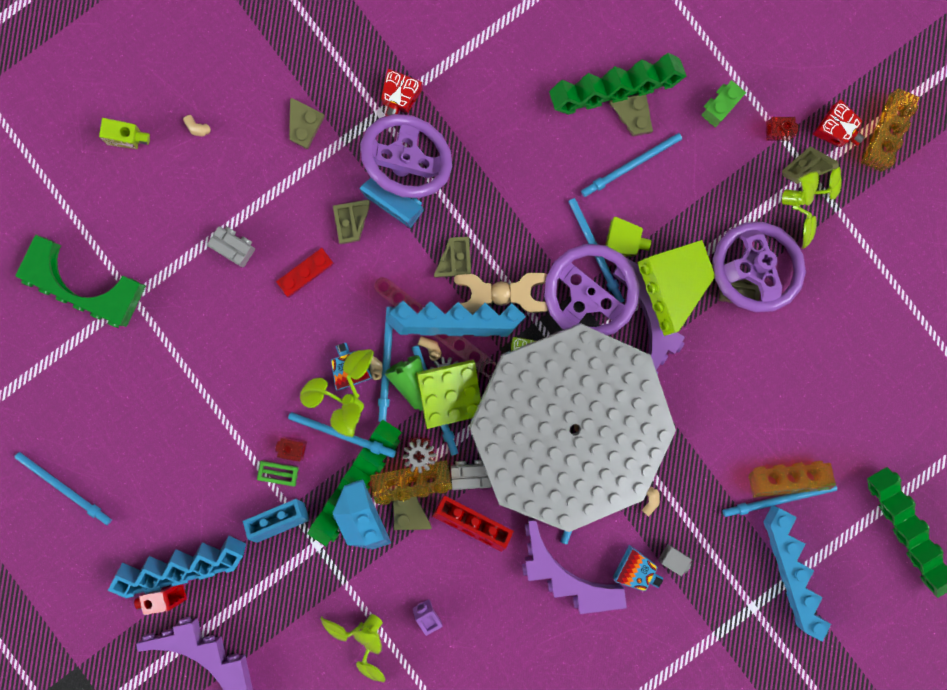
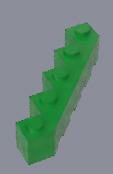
[549,53,687,115]
[307,420,402,547]
[867,467,947,598]

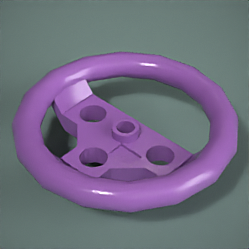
[360,114,453,198]
[712,222,806,312]
[544,244,640,336]

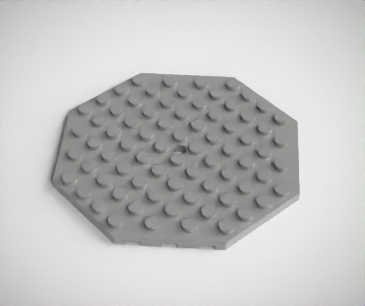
[469,323,676,532]

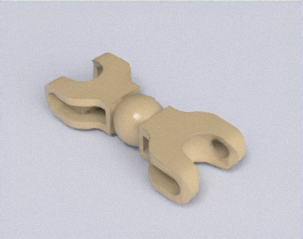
[454,273,549,314]

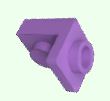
[413,599,443,636]

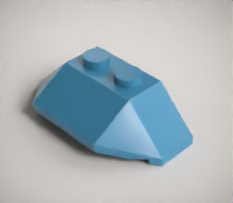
[333,479,391,550]

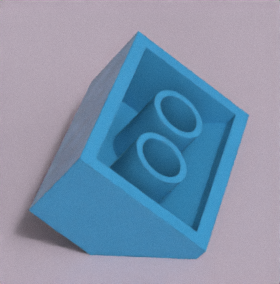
[360,178,424,229]

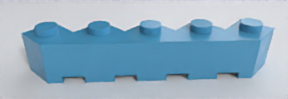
[386,301,526,337]
[764,506,831,642]
[108,536,246,598]

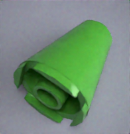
[385,355,424,411]

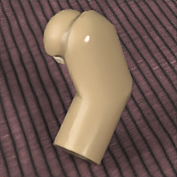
[183,115,211,137]
[418,336,442,361]
[370,356,383,380]
[642,487,660,517]

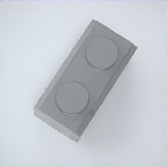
[207,226,255,267]
[451,460,491,490]

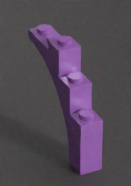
[612,257,685,375]
[522,518,627,614]
[136,617,253,690]

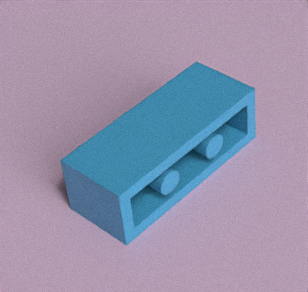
[243,499,310,543]

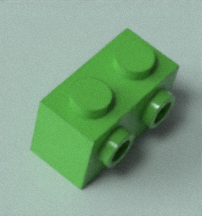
[701,80,746,128]

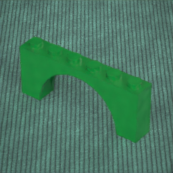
[15,234,146,328]

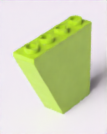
[637,240,715,336]

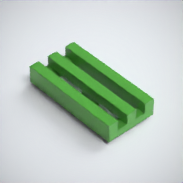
[257,461,299,487]

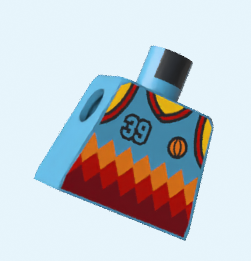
[331,343,372,391]
[613,545,663,591]

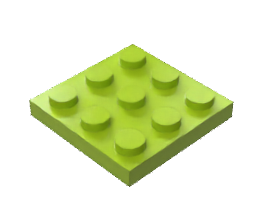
[416,360,481,429]

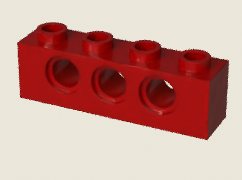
[432,495,514,552]

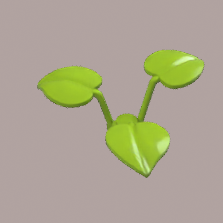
[782,167,842,249]
[300,349,374,437]
[320,614,386,682]

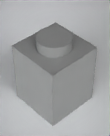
[658,544,692,576]

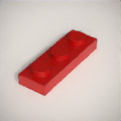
[276,248,334,298]

